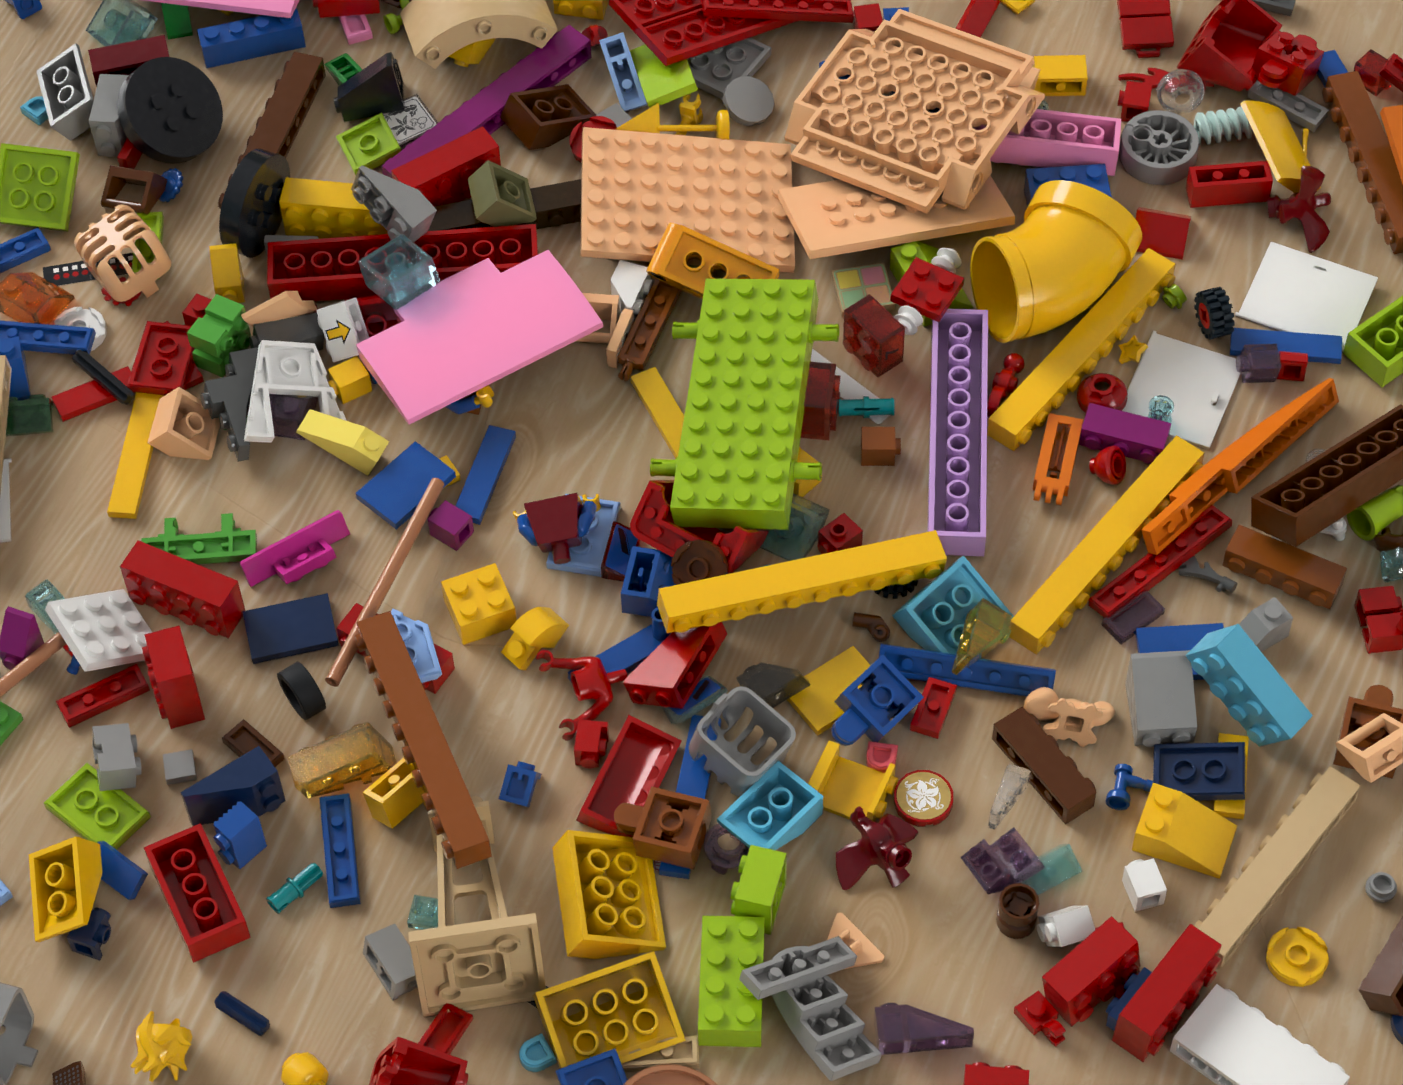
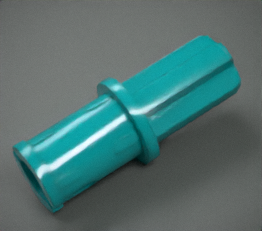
[266,863,323,914]

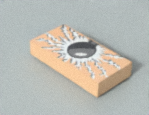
[606,308,634,369]

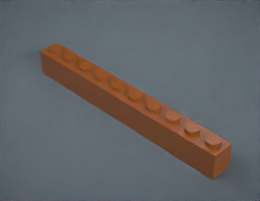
[354,611,492,869]

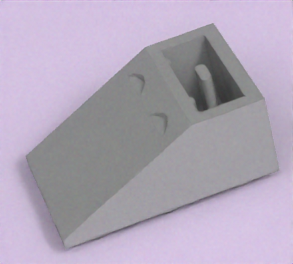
[351,166,437,249]

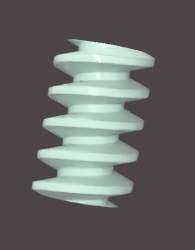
[1193,107,1252,146]

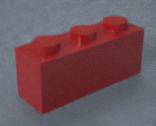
[1186,161,1273,208]

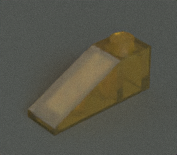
[952,598,1012,675]

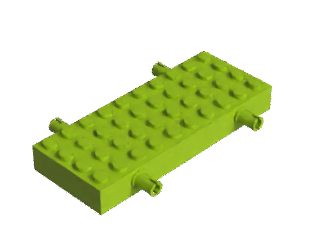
[650,278,840,530]

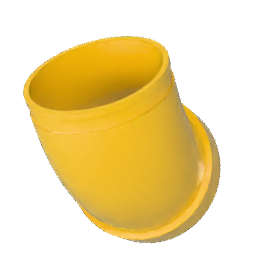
[970,180,1142,343]

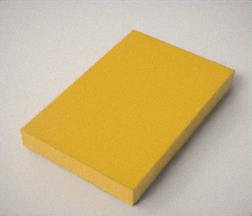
[782,646,871,736]

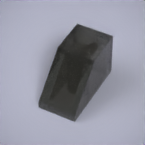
[736,662,811,708]

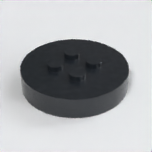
[117,57,223,164]
[219,148,290,258]

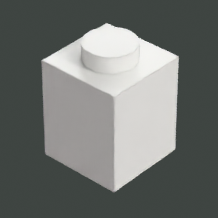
[1122,858,1167,912]

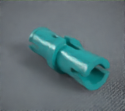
[838,396,895,418]

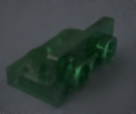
[6,394,54,437]

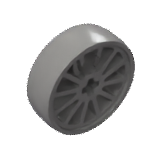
[1119,110,1199,185]

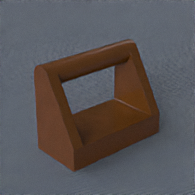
[101,165,168,214]

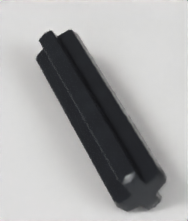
[72,350,134,405]

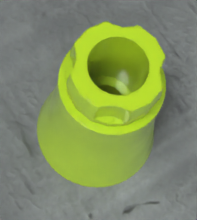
[1347,485,1403,541]

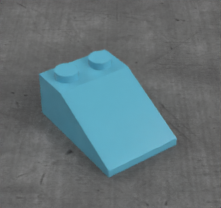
[717,761,824,850]

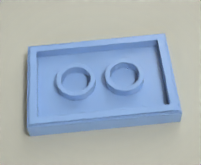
[546,494,621,577]

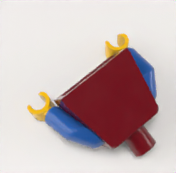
[513,493,601,564]

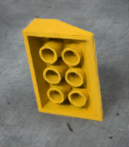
[552,830,666,959]
[533,951,686,1068]

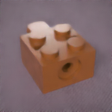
[1333,685,1403,779]
[614,786,713,870]

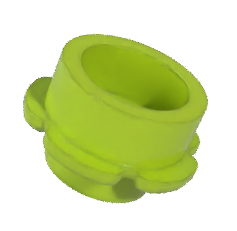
[1162,284,1187,309]

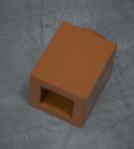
[861,427,901,466]

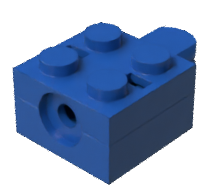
[831,654,924,746]

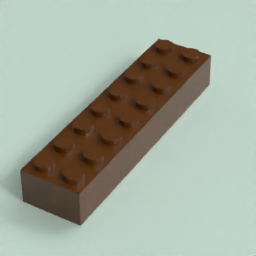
[1251,404,1403,547]

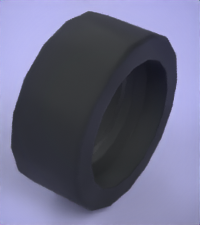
[277,661,326,720]

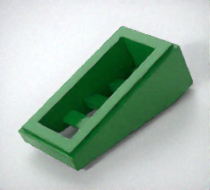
[325,53,363,86]

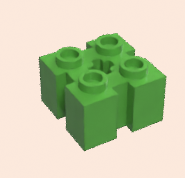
[187,294,251,378]

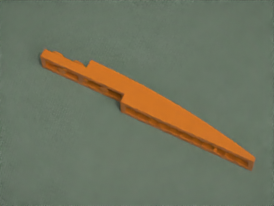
[1141,378,1339,555]

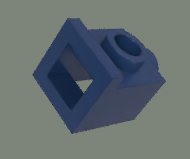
[67,907,111,961]

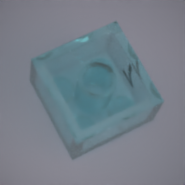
[358,234,440,310]

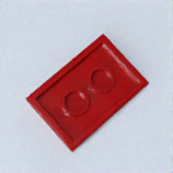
[127,321,195,395]

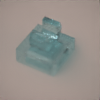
[1380,548,1403,583]
[407,895,438,930]

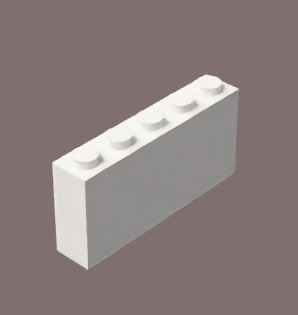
[1170,984,1350,1085]

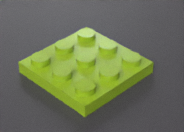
[0,143,80,232]

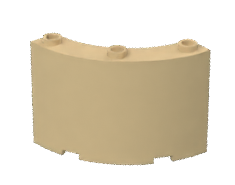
[400,0,558,69]

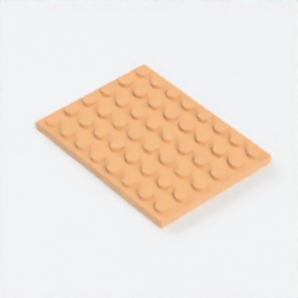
[580,127,795,273]

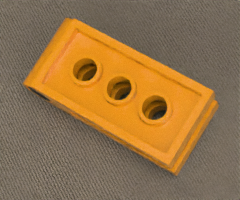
[646,222,780,300]

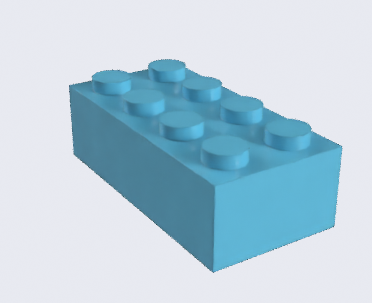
[1185,624,1313,747]

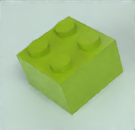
[730,845,787,935]

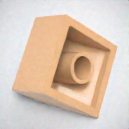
[148,387,220,460]

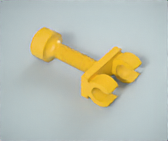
[675,93,703,135]

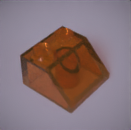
[0,272,75,324]

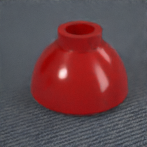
[1089,445,1126,485]

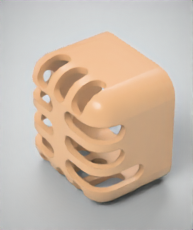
[74,204,172,302]

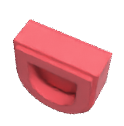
[866,741,898,773]

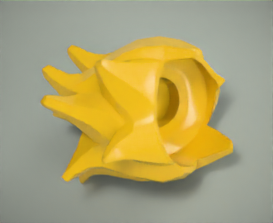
[130,1011,193,1082]

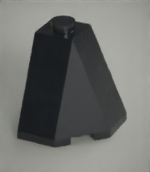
[334,52,405,122]

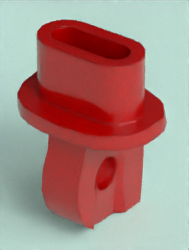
[581,24,608,47]

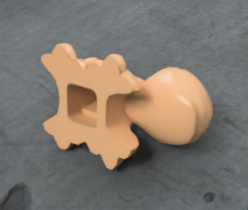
[1024,687,1115,747]

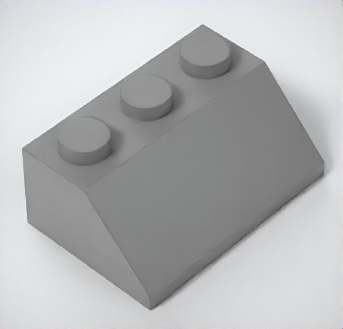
[36,43,94,141]

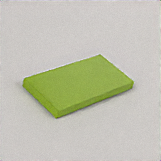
[630,44,698,108]

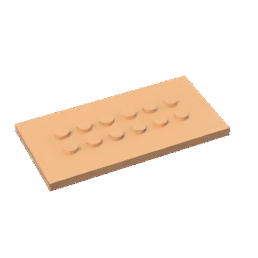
[778,175,1015,259]

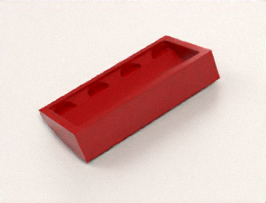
[576,715,682,837]

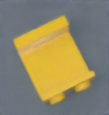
[808,740,898,822]

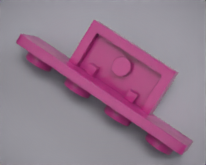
[240,510,350,587]

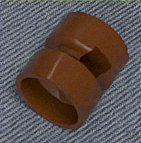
[996,883,1040,939]

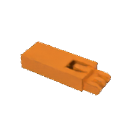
[1033,413,1083,505]

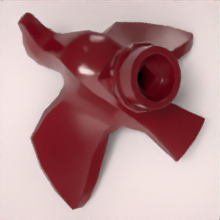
[1267,166,1331,253]
[836,806,918,890]

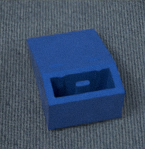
[621,546,676,617]

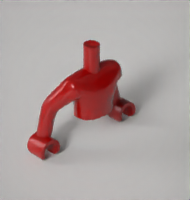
[536,650,627,741]

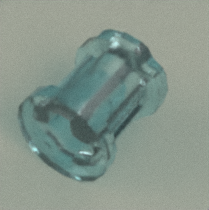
[1148,395,1174,423]

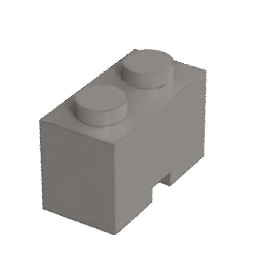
[92,723,141,791]

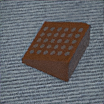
[52,1061,86,1085]

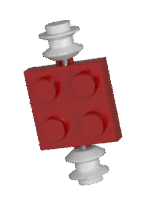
[890,248,964,335]

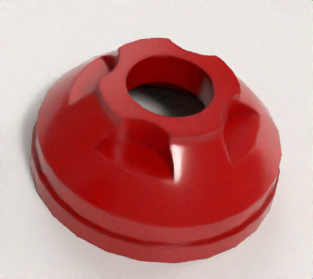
[1077,373,1128,413]

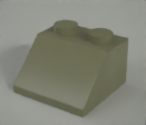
[468,160,537,227]

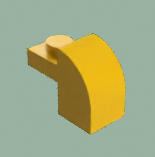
[501,607,569,670]

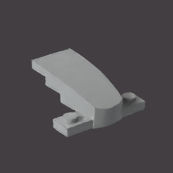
[739,936,882,1081]

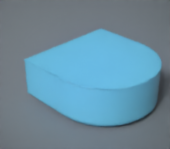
[20,96,48,125]
[519,1033,557,1072]

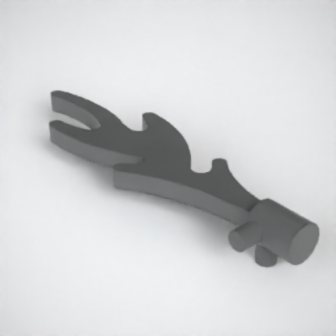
[1143,541,1237,593]

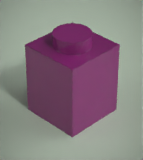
[427,500,474,551]

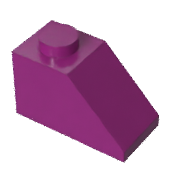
[0,606,44,670]

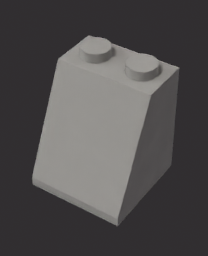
[89,74,129,157]
[1125,650,1197,747]

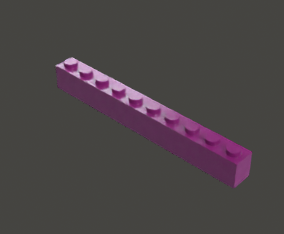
[381,25,592,178]

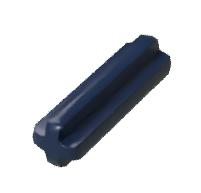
[214,991,270,1036]

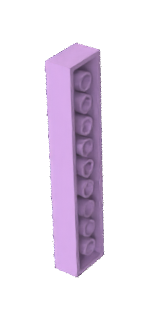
[927,309,988,557]

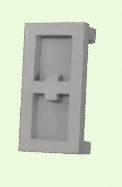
[363,924,418,1000]

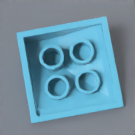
[892,556,1014,658]

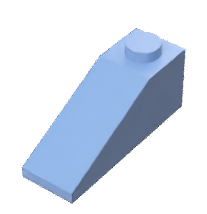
[599,32,647,112]

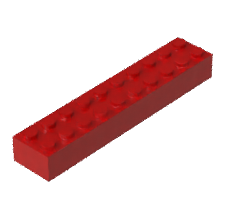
[267,224,538,301]

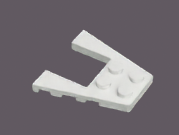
[244,340,347,443]

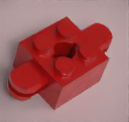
[1251,31,1324,96]

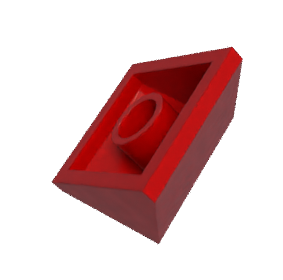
[1135,207,1191,260]

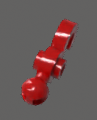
[987,353,1025,418]

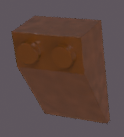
[500,84,596,150]

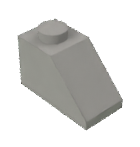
[1239,597,1293,652]

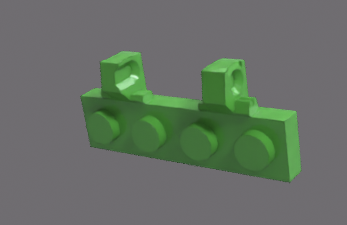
[141,513,257,564]

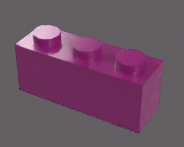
[1079,403,1171,464]

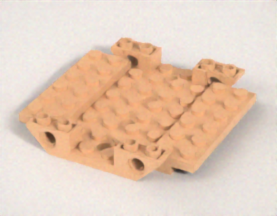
[785,9,1045,213]

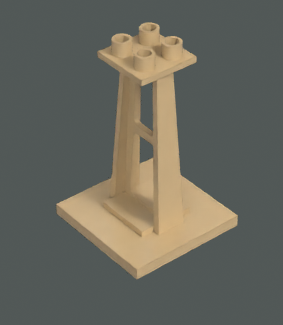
[408,796,546,1017]

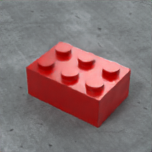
[142,625,205,729]
[1042,916,1141,1027]

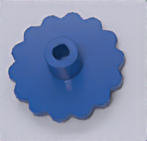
[159,168,183,202]

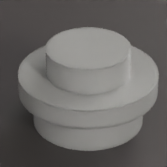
[1365,872,1397,903]

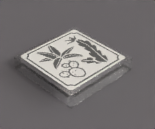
[372,94,438,150]

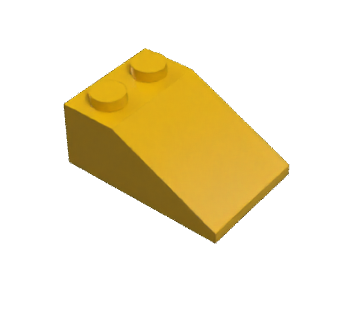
[1132,783,1237,879]
[28,836,103,942]

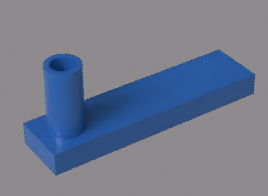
[568,608,672,683]

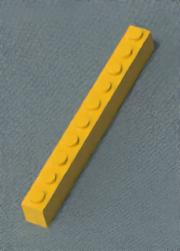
[987,248,1176,452]
[1008,435,1205,655]
[657,530,947,633]

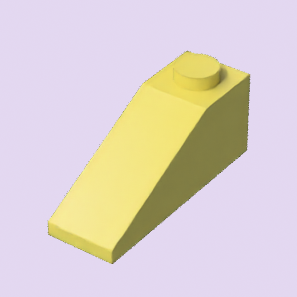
[296,409,389,476]

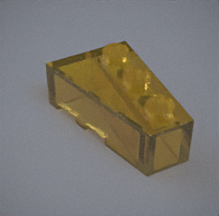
[288,722,396,798]

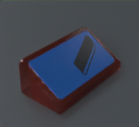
[601,521,641,582]

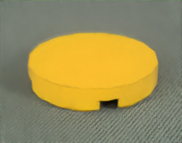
[1266,927,1329,987]

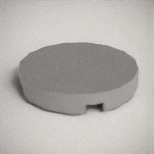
[722,76,774,126]

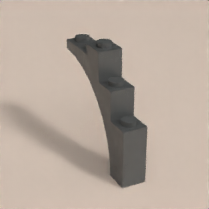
[200,312,325,462]

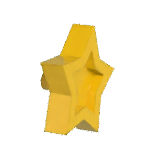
[1118,335,1148,364]

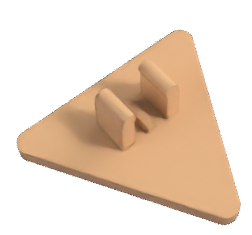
[827,913,884,970]

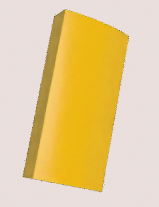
[1240,101,1321,193]

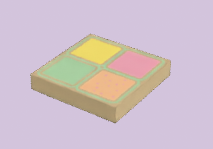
[831,262,895,318]

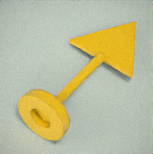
[616,103,730,140]

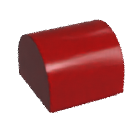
[1276,351,1308,382]

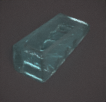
[25,579,65,634]

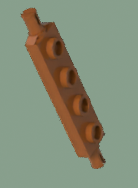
[618,279,682,381]

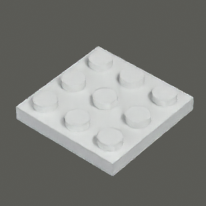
[45,589,152,672]

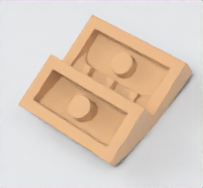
[241,291,317,327]

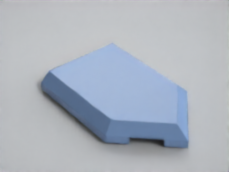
[391,609,442,683]

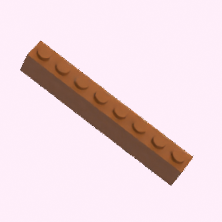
[1322,71,1403,254]

